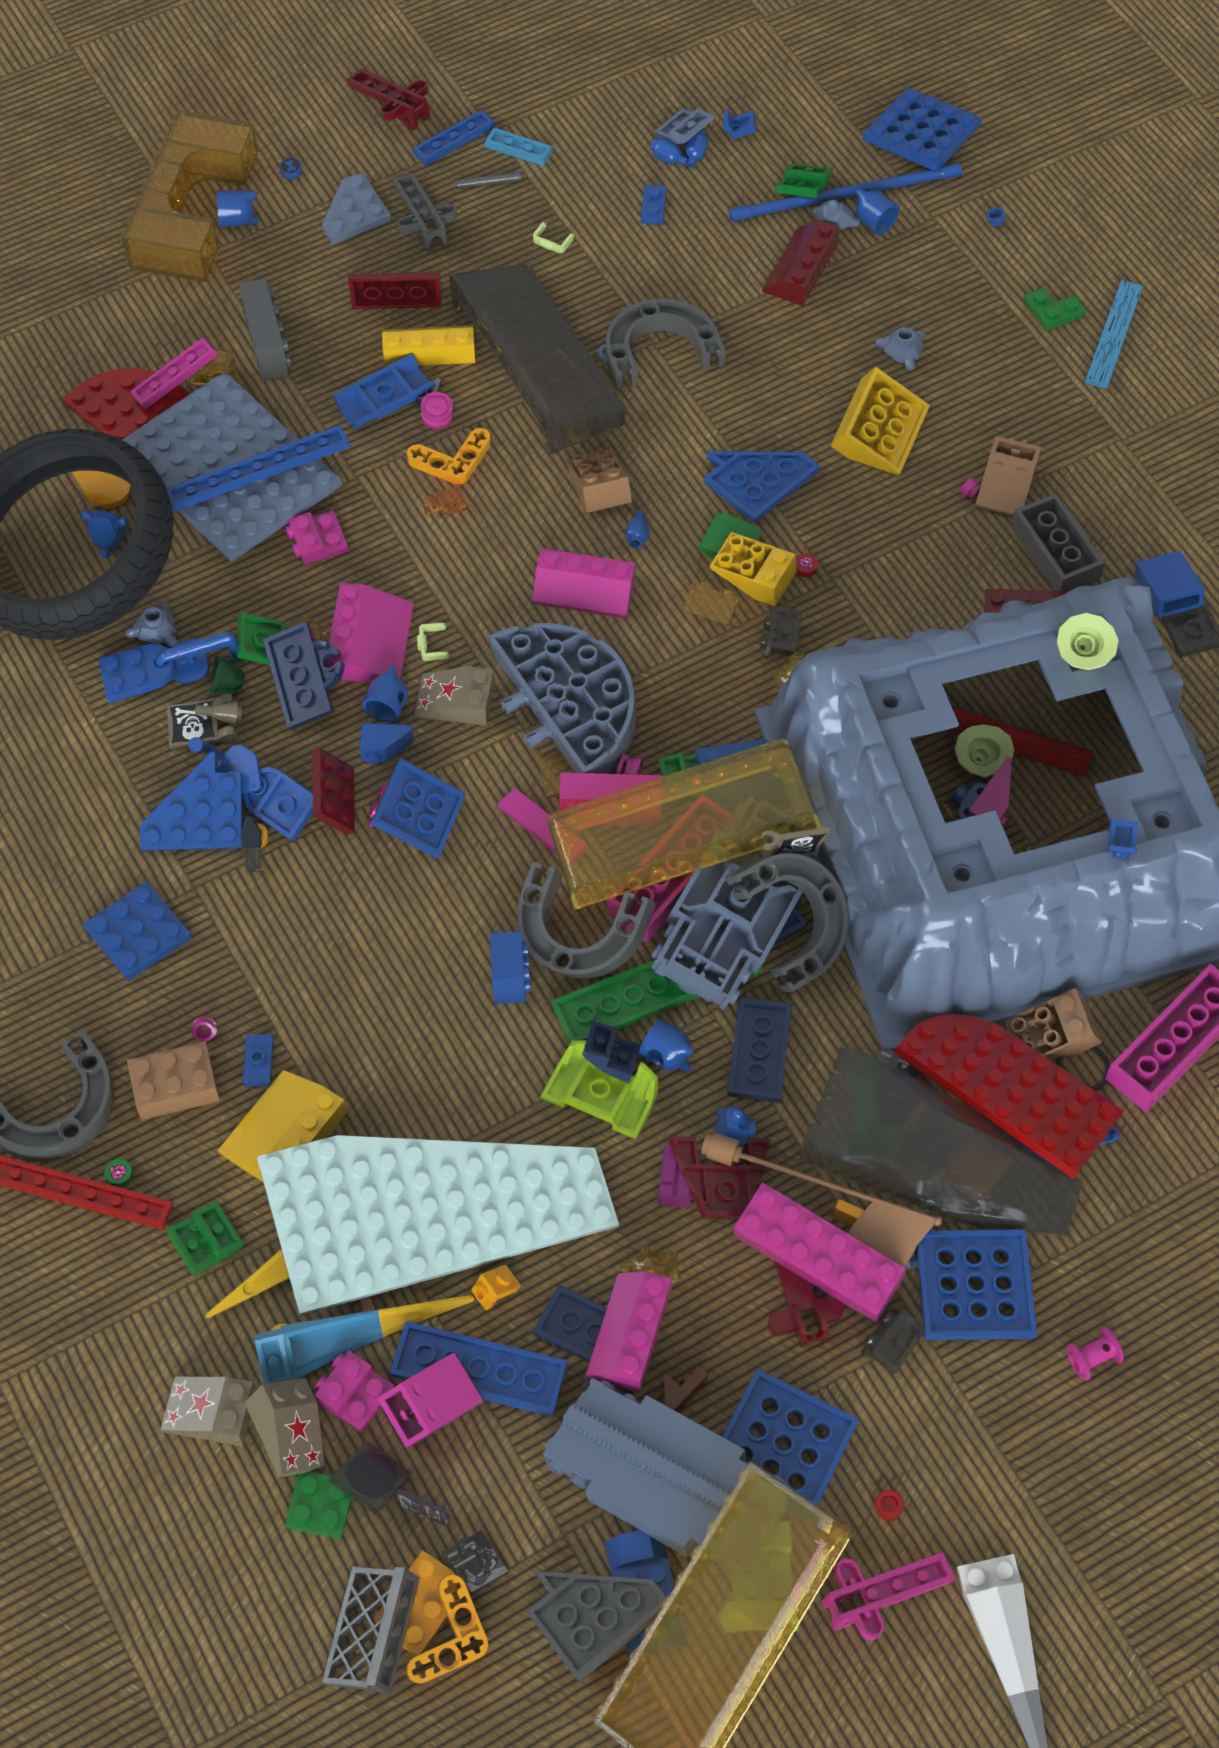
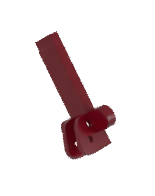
[346,68,430,130]
[768,1261,844,1348]

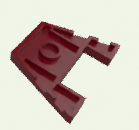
[669,1136,770,1219]

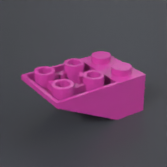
[377,1352,484,1448]

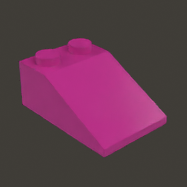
[967,756,1012,833]

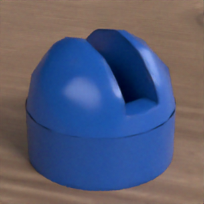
[987,207,1005,227]

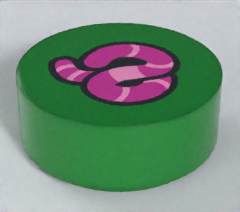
[104,1159,133,1187]

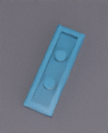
[485,128,553,166]

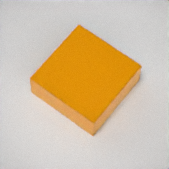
[833,1199,864,1227]

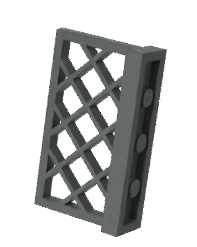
[322,1567,420,1695]

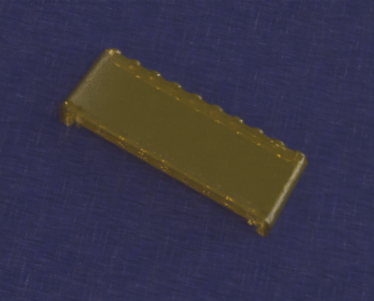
[547,739,822,910]
[593,1462,852,1748]

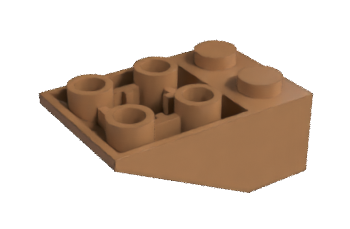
[975,436,1041,516]
[566,449,632,513]
[1004,988,1103,1060]

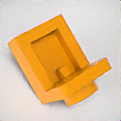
[472,1264,521,1311]

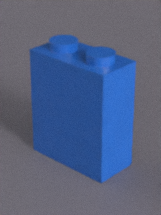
[1134,551,1205,618]

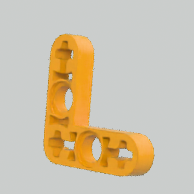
[407,428,491,485]
[405,1575,488,1683]

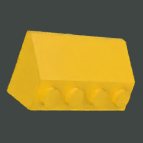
[382,325,475,367]

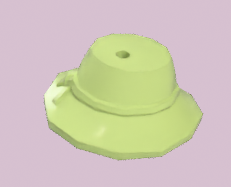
[1056,613,1119,670]
[954,724,1014,778]

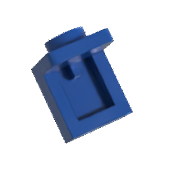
[722,110,757,140]
[1106,819,1139,859]

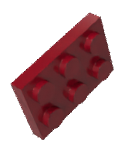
[313,748,355,835]

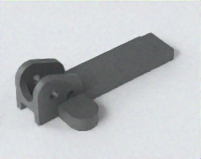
[393,173,457,251]

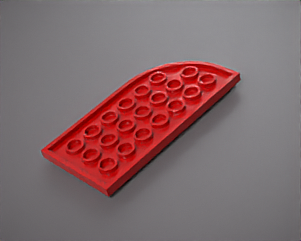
[62,368,190,440]
[894,1014,1124,1179]

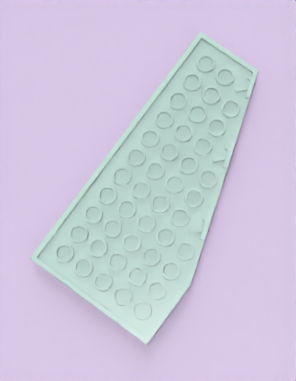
[257,1135,619,1316]

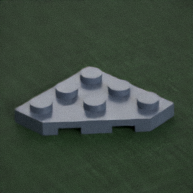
[322,172,392,245]

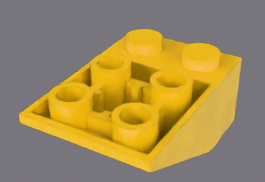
[710,532,797,607]

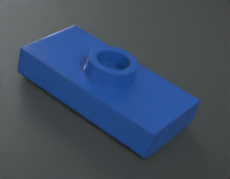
[243,1035,274,1086]

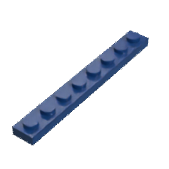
[167,425,350,512]

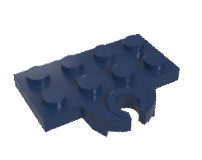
[263,621,345,730]

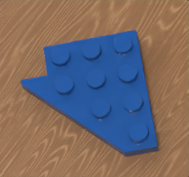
[704,451,820,524]
[140,752,243,851]

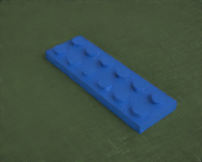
[390,1321,568,1417]

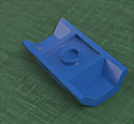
[333,353,436,429]
[605,1530,687,1659]

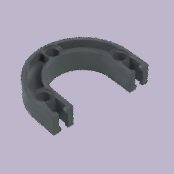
[606,298,726,390]
[725,853,848,992]
[517,861,656,979]
[0,1030,114,1162]

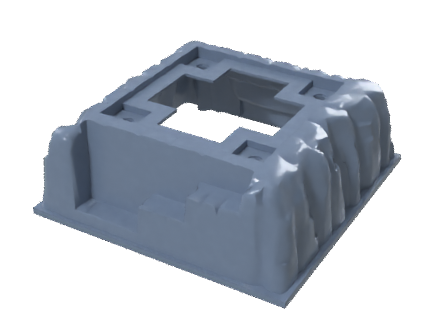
[755,576,1219,1054]

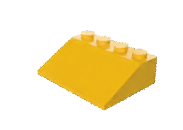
[831,367,930,475]
[217,1070,347,1182]

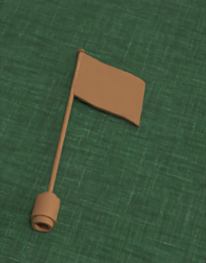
[701,1132,942,1268]

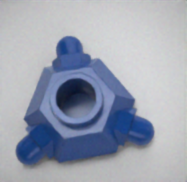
[81,510,130,558]
[716,1106,756,1146]

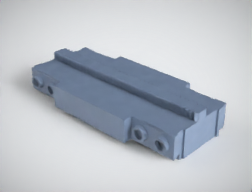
[651,797,820,1010]
[543,1378,790,1576]

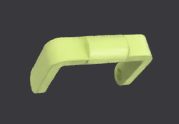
[533,222,574,253]
[417,623,449,661]

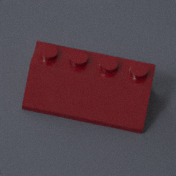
[762,219,840,306]
[348,272,442,309]

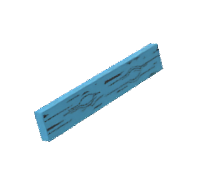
[1085,280,1143,389]

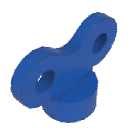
[951,783,987,819]

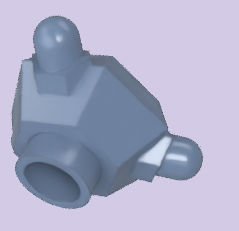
[813,200,860,231]
[875,327,925,371]
[125,602,178,648]

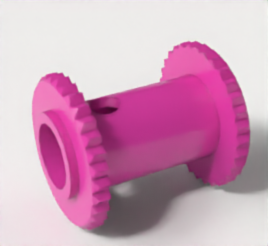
[1066,1327,1124,1380]

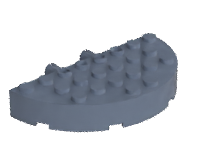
[488,623,637,774]

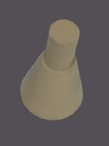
[195,701,242,725]

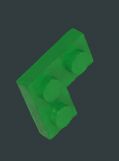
[1023,287,1086,331]

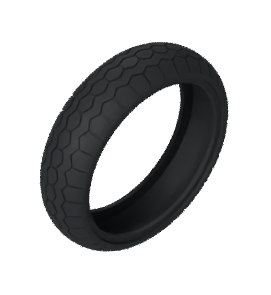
[0,429,173,640]

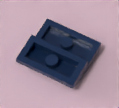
[582,1021,640,1083]

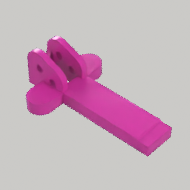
[821,1552,955,1640]

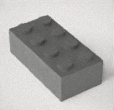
[239,278,291,381]
[1011,493,1105,591]

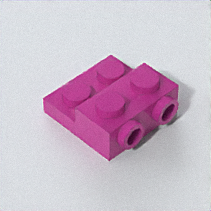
[285,510,349,565]
[314,1351,395,1433]

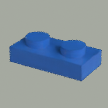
[641,185,666,225]

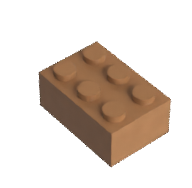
[127,1041,220,1120]

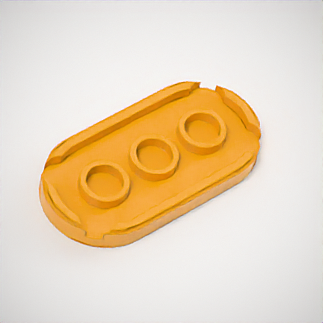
[71,471,132,509]

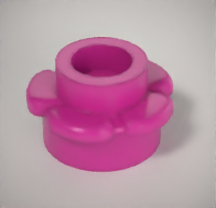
[959,477,980,499]
[191,1017,217,1042]

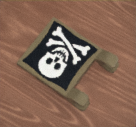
[167,694,237,750]
[750,827,831,857]

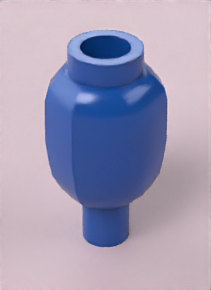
[686,130,708,168]
[650,138,688,166]
[625,510,649,549]

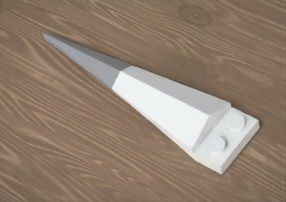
[956,1554,1048,1748]

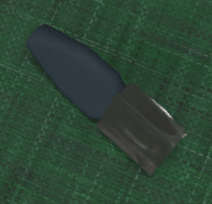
[241,816,262,873]

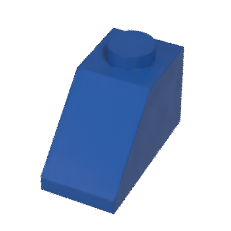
[360,723,414,764]

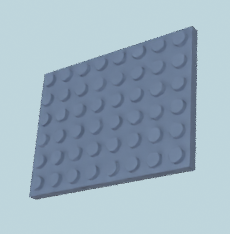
[122,371,342,563]

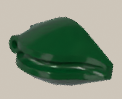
[209,654,245,695]

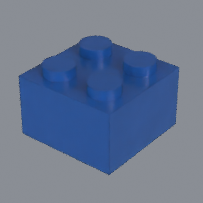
[490,932,530,1004]

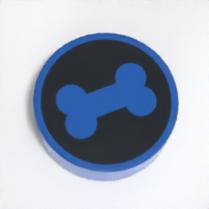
[280,158,302,179]

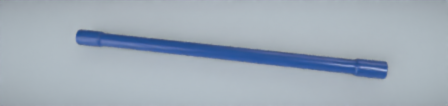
[729,163,962,222]

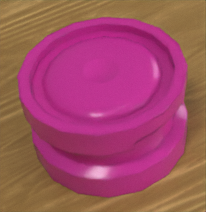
[421,392,453,429]
[616,754,643,775]

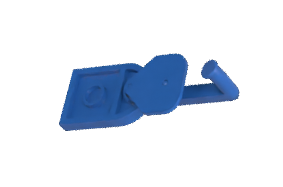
[99,632,241,703]
[189,737,313,841]

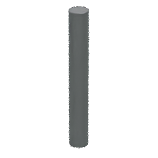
[455,172,521,189]

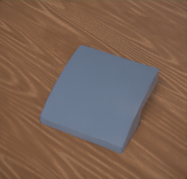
[654,108,714,144]

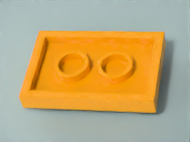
[374,1550,469,1656]

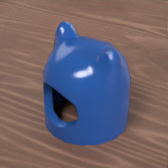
[856,188,900,235]
[216,190,260,227]
[362,665,408,723]
[639,1019,694,1071]

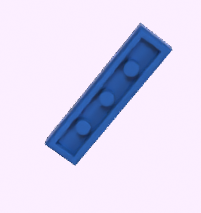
[412,110,495,166]

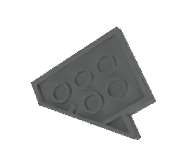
[526,1571,672,1682]

